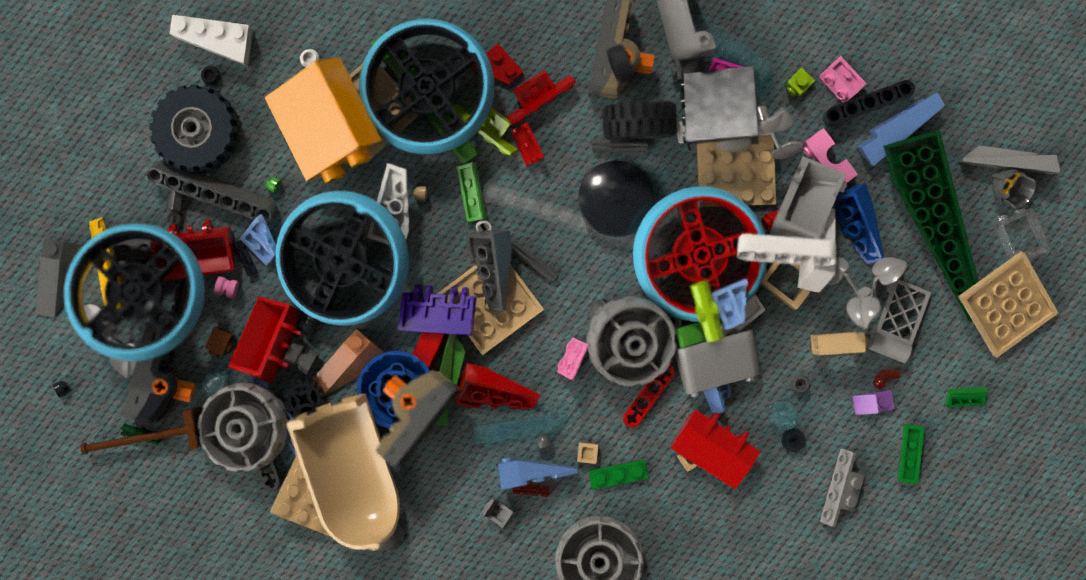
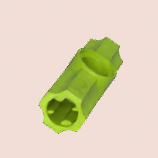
[690,281,723,342]

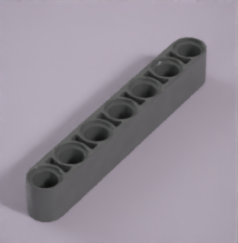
[146,160,278,223]

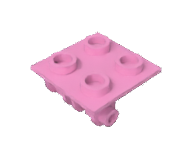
[557,337,588,380]

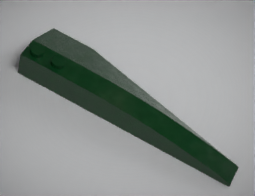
[883,130,979,321]

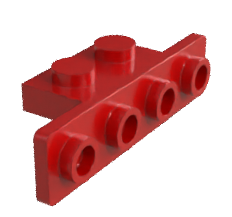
[507,70,576,124]

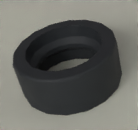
[607,44,635,85]

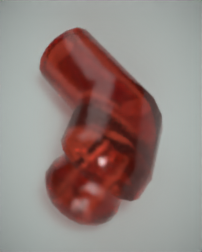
[873,370,899,389]

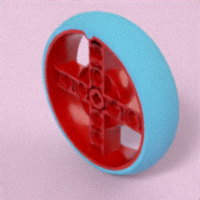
[633,186,767,322]

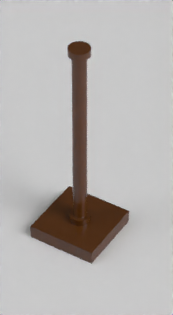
[81,407,202,455]

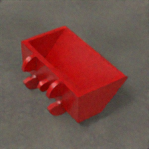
[150,219,235,281]
[228,296,302,383]
[670,410,761,489]

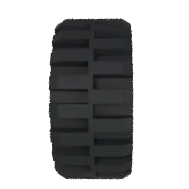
[602,101,678,140]

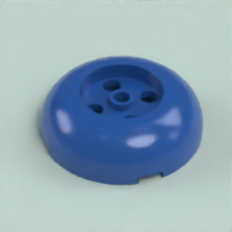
[357,351,430,428]

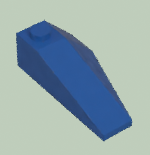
[832,183,885,264]

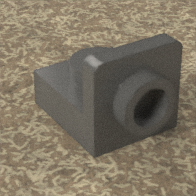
[671,60,699,83]

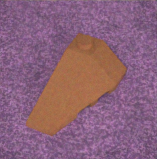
[309,329,385,398]

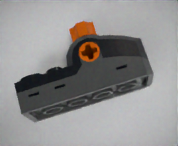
[123,322,196,424]

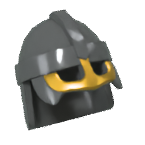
[992,169,1037,210]

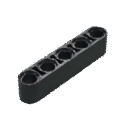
[822,80,915,126]

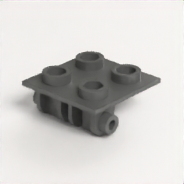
[109,223,153,262]

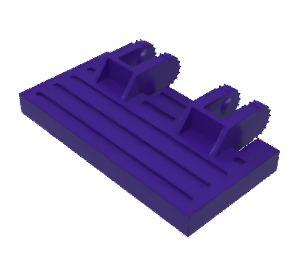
[398,285,477,336]

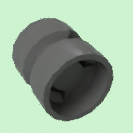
[283,341,319,375]

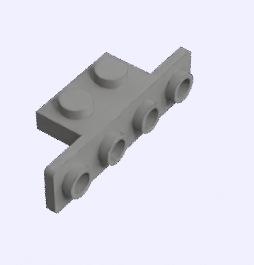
[820,449,865,527]

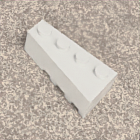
[170,15,253,67]
[798,208,836,293]

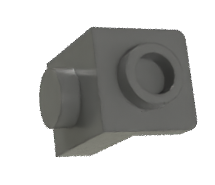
[482,498,516,529]

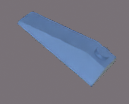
[498,457,578,489]

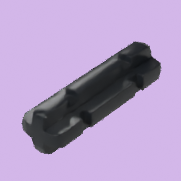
[233,240,258,276]
[171,278,188,314]

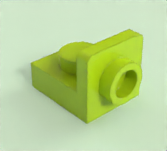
[785,67,815,98]

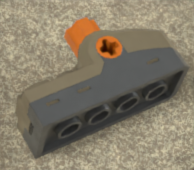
[588,0,655,99]
[375,371,461,467]

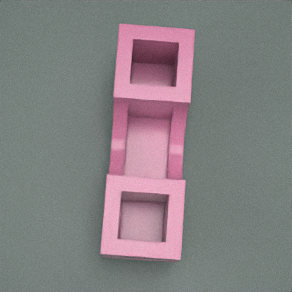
[802,128,858,182]

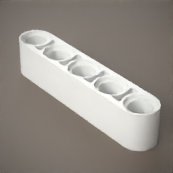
[737,234,836,266]

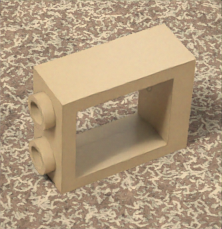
[760,262,811,310]
[811,332,868,355]

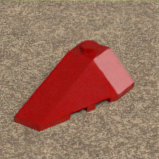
[455,363,540,409]

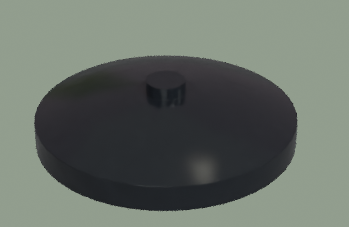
[578,161,655,237]

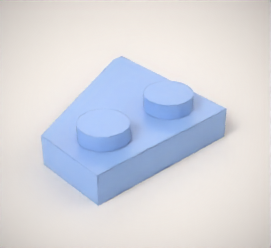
[240,214,276,266]
[711,279,748,330]

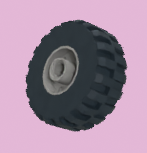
[149,84,241,173]

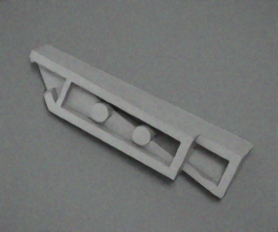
[959,146,1060,175]

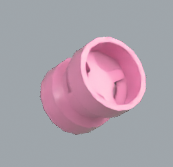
[214,276,239,299]

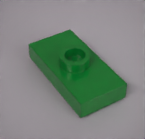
[945,387,988,407]

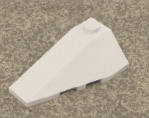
[367,163,409,244]

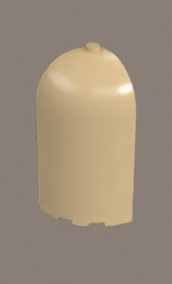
[287,394,400,550]

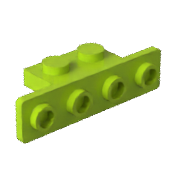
[452,104,517,156]

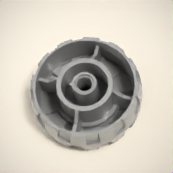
[586,296,677,387]
[198,382,289,472]
[555,516,644,580]

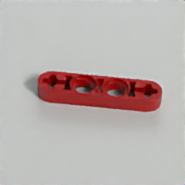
[623,365,675,427]

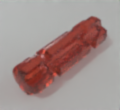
[512,484,550,497]

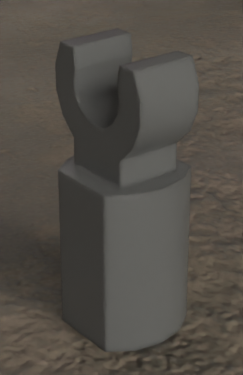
[164,190,183,224]

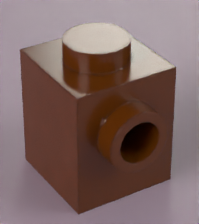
[204,327,235,358]

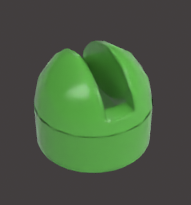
[265,177,282,194]

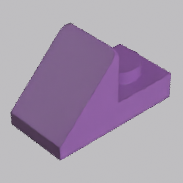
[852,390,894,415]

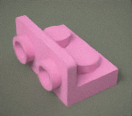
[819,56,867,103]

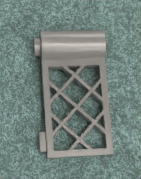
[868,280,931,364]

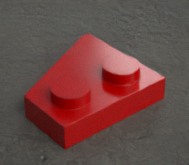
[470,43,523,85]

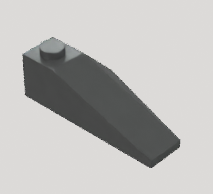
[466,230,512,311]
[36,238,84,318]

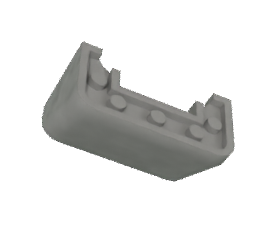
[656,0,716,62]
[770,156,847,240]
[675,329,760,397]

